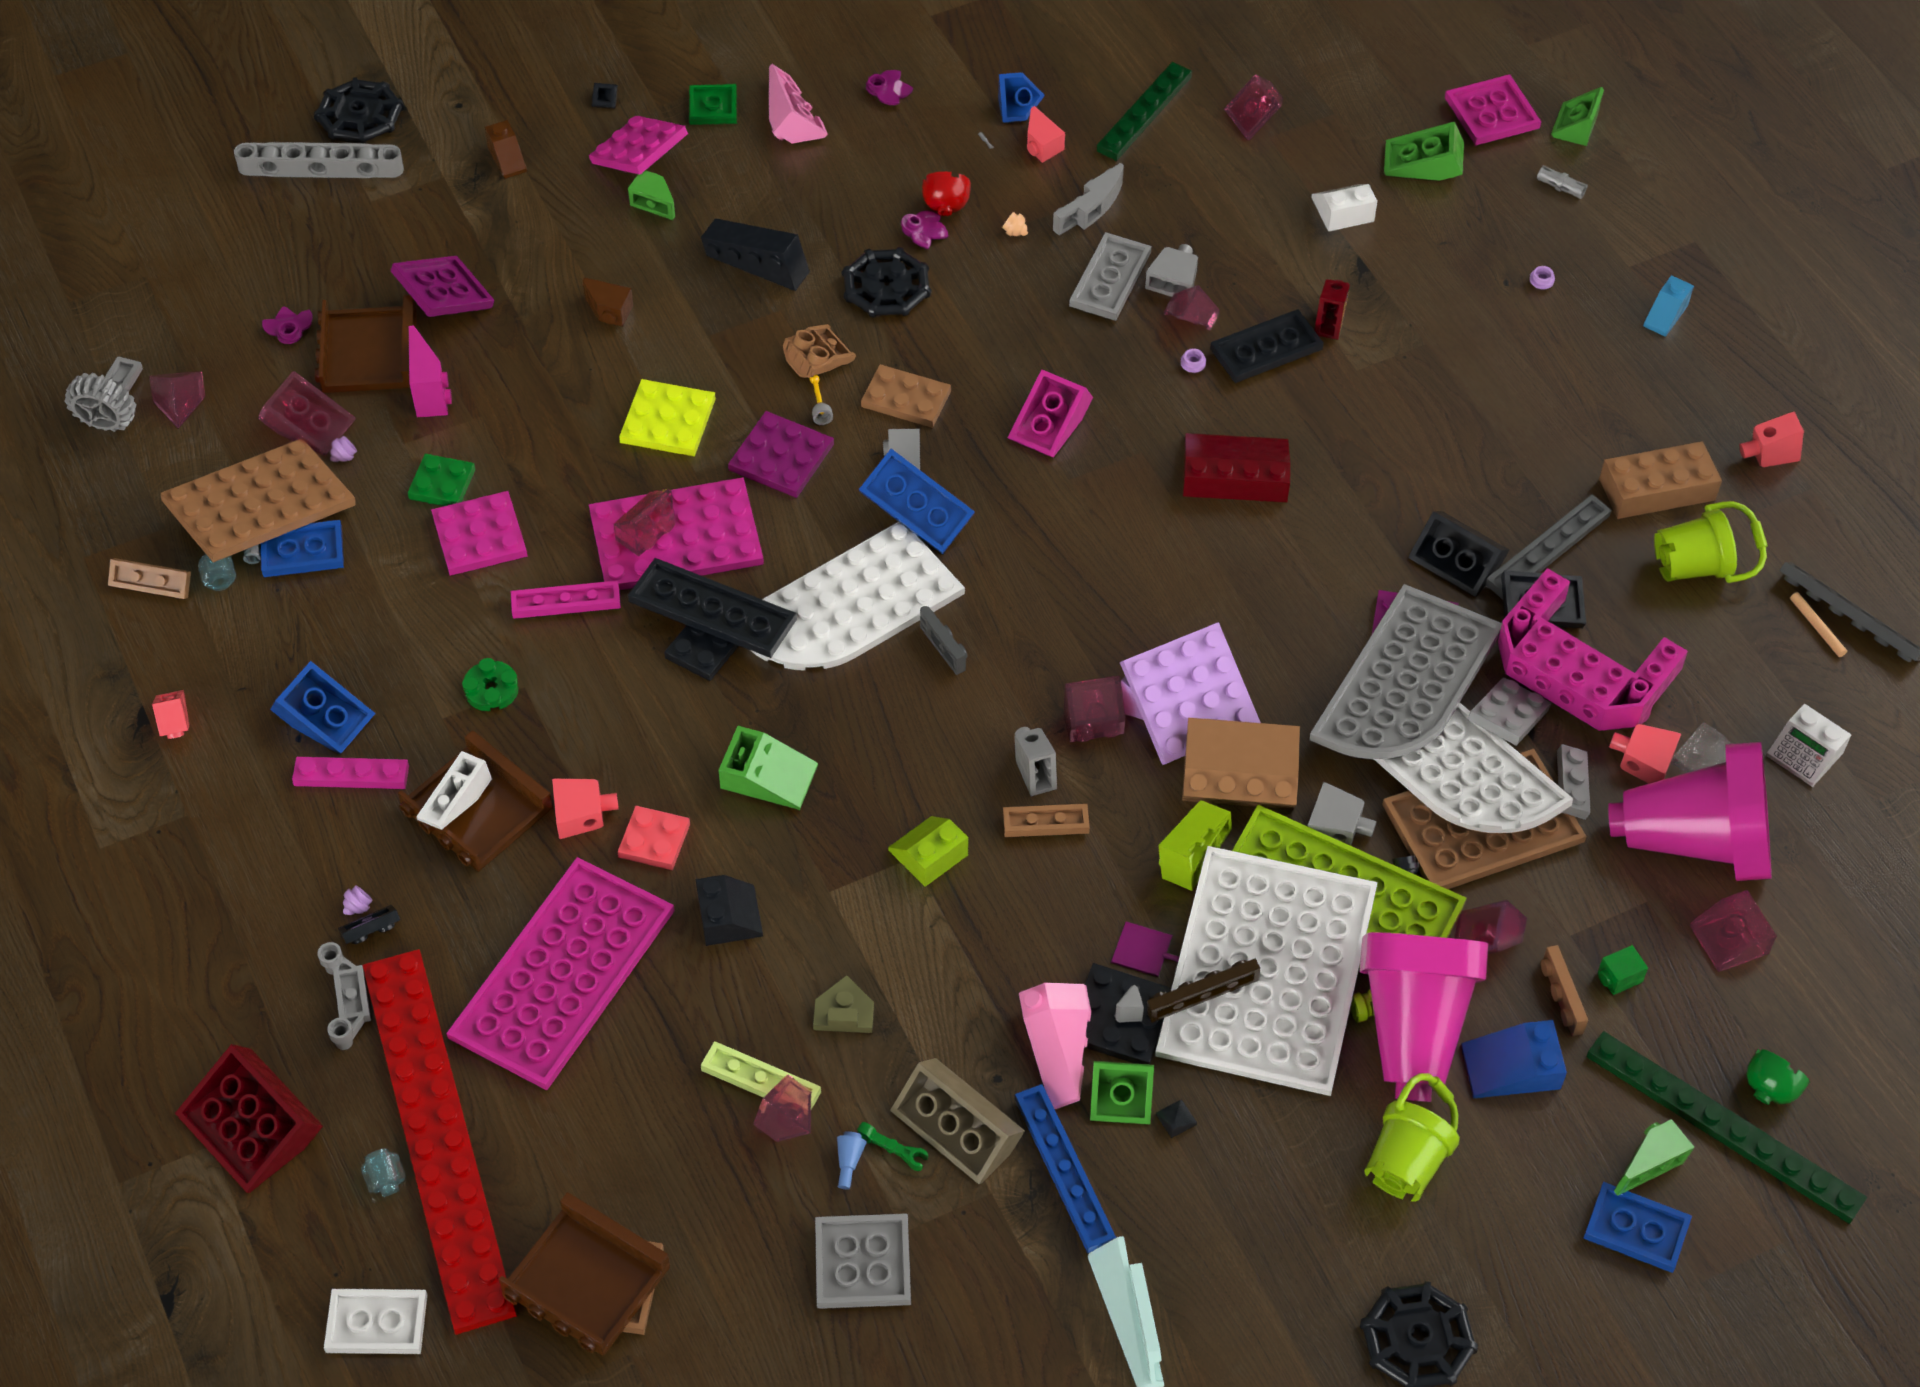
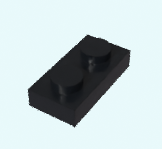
[338,905,400,944]

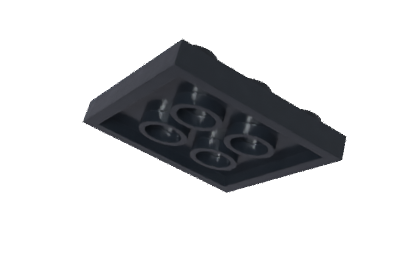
[1085,963,1172,1065]

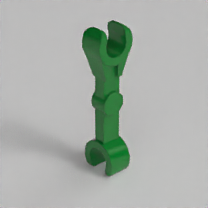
[857,1122,928,1171]

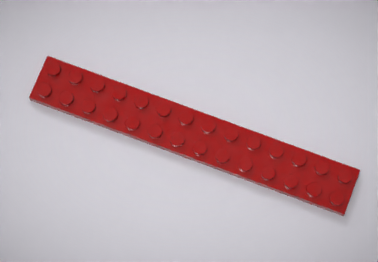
[362,949,517,1335]

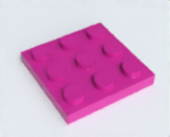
[1445,74,1541,146]
[589,116,688,175]
[431,491,527,576]

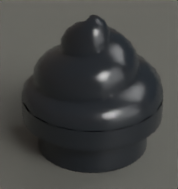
[1392,855,1419,875]

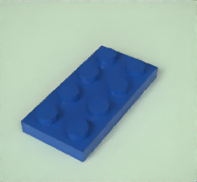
[859,448,975,555]

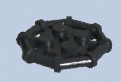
[314,77,404,144]
[842,247,932,318]
[1360,1281,1478,1387]

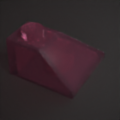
[1224,74,1283,140]
[1455,900,1527,954]

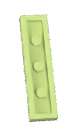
[701,1041,821,1116]

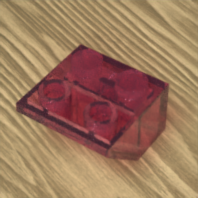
[614,489,675,556]

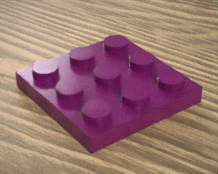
[391,256,494,317]
[728,411,834,498]

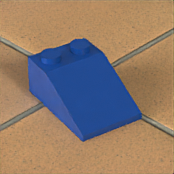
[270,661,376,755]
[1461,1020,1567,1099]

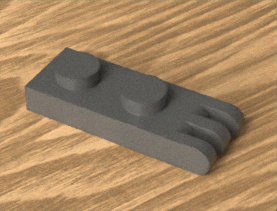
[920,606,967,675]

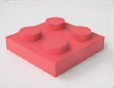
[618,806,690,870]

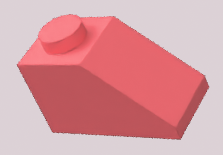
[1027,106,1065,163]
[152,690,189,739]

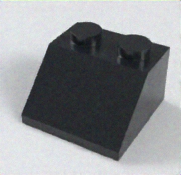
[695,875,763,946]

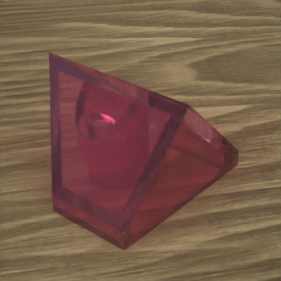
[1164,285,1220,330]
[149,371,205,429]
[753,1074,812,1142]

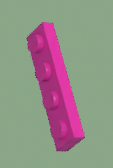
[511,581,621,619]
[292,757,409,789]

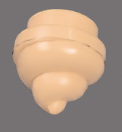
[1002,212,1028,237]

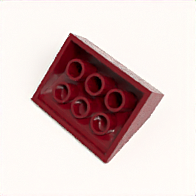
[1183,433,1290,502]
[175,1044,323,1193]

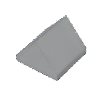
[1115,985,1144,1022]

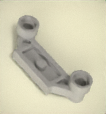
[317,942,371,1050]

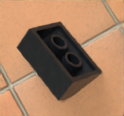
[1408,511,1509,597]

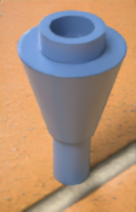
[837,1131,867,1190]

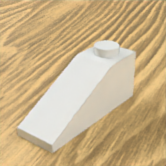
[416,751,492,830]

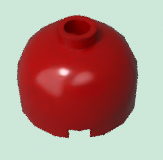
[922,171,971,216]

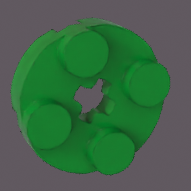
[462,658,518,711]

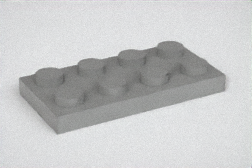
[1069,232,1151,321]

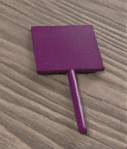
[1111,922,1179,977]

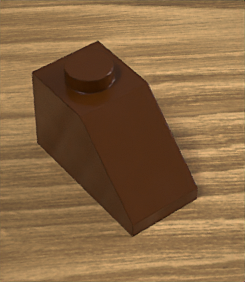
[485,120,527,179]
[583,277,633,327]

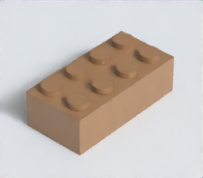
[1599,441,1722,519]

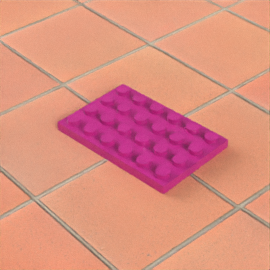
[589,477,764,590]

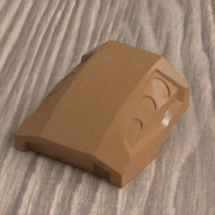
[783,324,856,377]

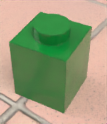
[1598,945,1648,995]

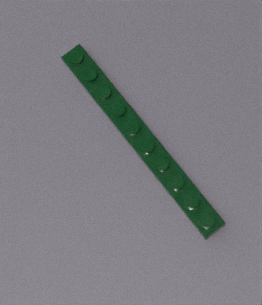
[1586,1031,1867,1224]

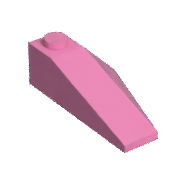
[769,64,828,144]
[1019,983,1091,1109]

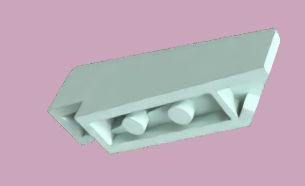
[1088,1236,1164,1387]

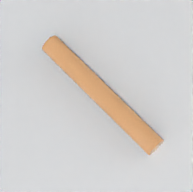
[1790,592,1847,657]

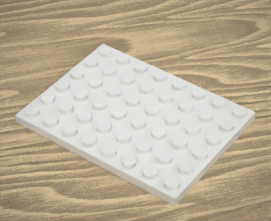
[1156,846,1377,1096]

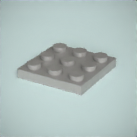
[815,1214,911,1309]

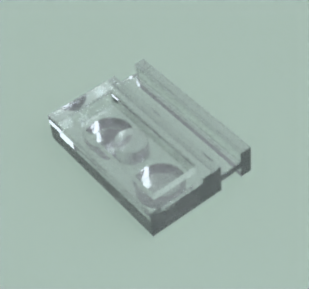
[1671,722,1736,773]

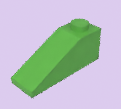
[1614,1119,1695,1196]

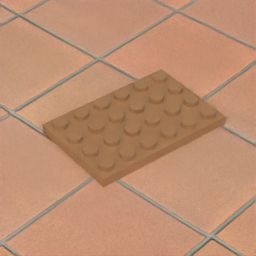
[161,438,356,562]
[1382,749,1587,889]

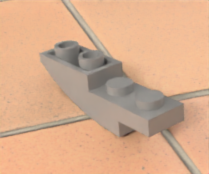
[1053,163,1124,235]

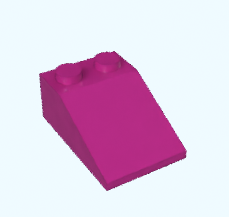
[409,325,452,417]
[1008,369,1093,458]

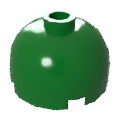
[1746,1049,1810,1105]

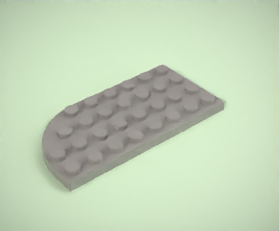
[1310,584,1502,759]

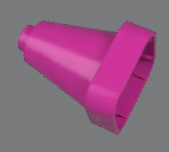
[1608,742,1772,881]
[1360,932,1488,1102]

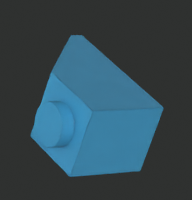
[1643,275,1694,337]

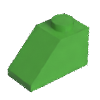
[628,170,675,220]

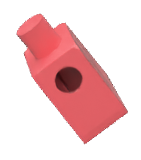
[1739,412,1804,467]
[1609,724,1681,784]
[552,779,619,839]

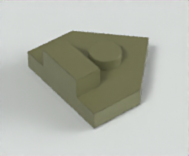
[813,975,874,1033]

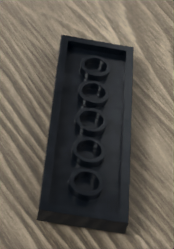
[628,558,797,658]

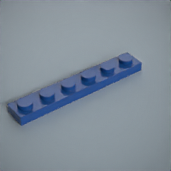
[1015,1084,1116,1253]

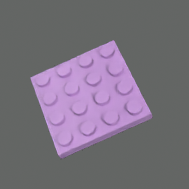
[1120,622,1261,765]

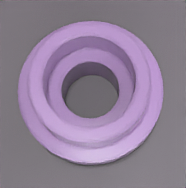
[1530,266,1555,289]
[1181,349,1206,373]

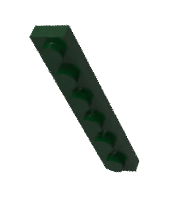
[1097,62,1192,161]

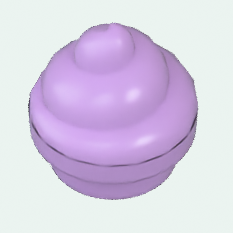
[330,436,357,462]
[343,885,373,915]

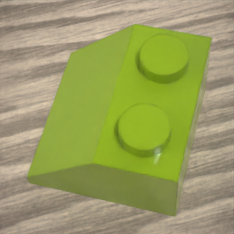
[888,816,968,887]

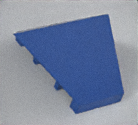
[998,72,1045,123]

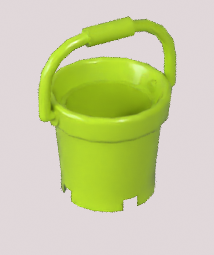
[1654,501,1768,583]
[1365,1073,1460,1202]

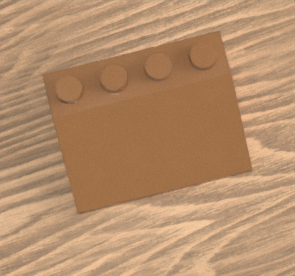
[1182,717,1300,810]

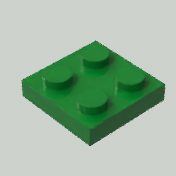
[408,453,476,506]

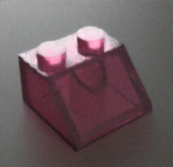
[1063,675,1125,742]
[1690,890,1777,972]

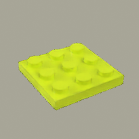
[619,379,716,457]

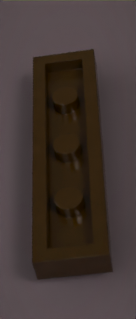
[1147,958,1261,1023]

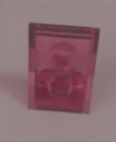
[258,371,356,456]

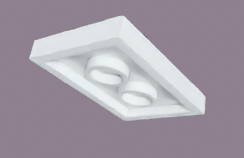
[324,1289,427,1354]

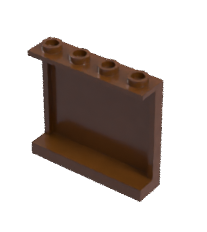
[315,295,417,393]
[398,730,553,872]
[499,1192,670,1356]

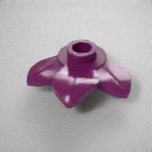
[866,70,913,105]
[901,211,948,249]
[262,306,313,344]

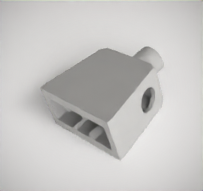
[1145,244,1198,302]
[1014,727,1057,796]
[1308,782,1377,846]

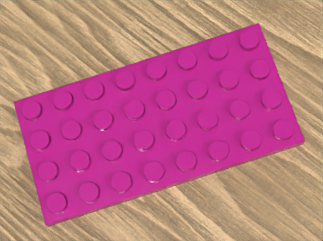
[447,857,675,1090]

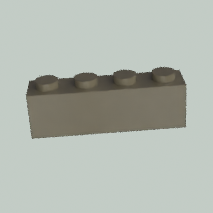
[890,1058,1025,1184]

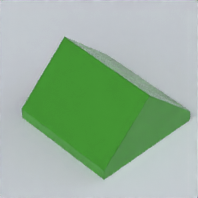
[1551,87,1604,146]
[1090,1061,1154,1124]

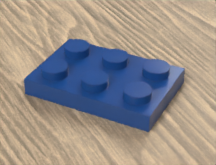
[261,520,344,577]
[1583,1182,1692,1273]

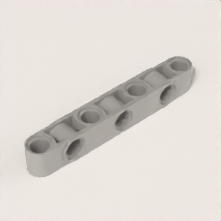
[234,142,404,178]

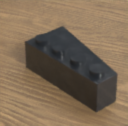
[700,218,810,291]

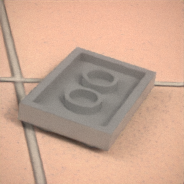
[1467,677,1551,746]

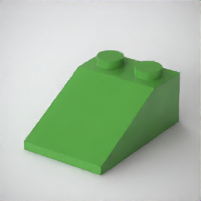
[1384,121,1464,181]

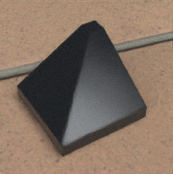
[592,83,618,109]
[1156,1100,1197,1138]

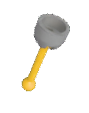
[810,375,833,425]

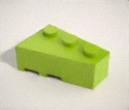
[1158,800,1232,891]

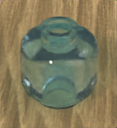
[198,554,236,591]
[361,1148,406,1197]

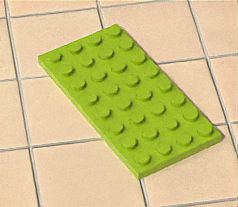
[1232,805,1467,968]

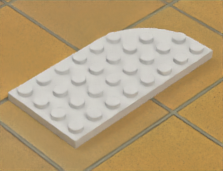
[750,522,965,670]
[1374,703,1573,833]

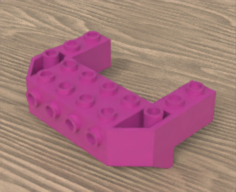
[1498,568,1688,731]

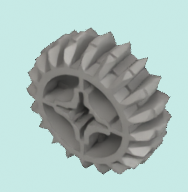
[64,373,137,432]

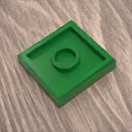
[689,84,737,125]

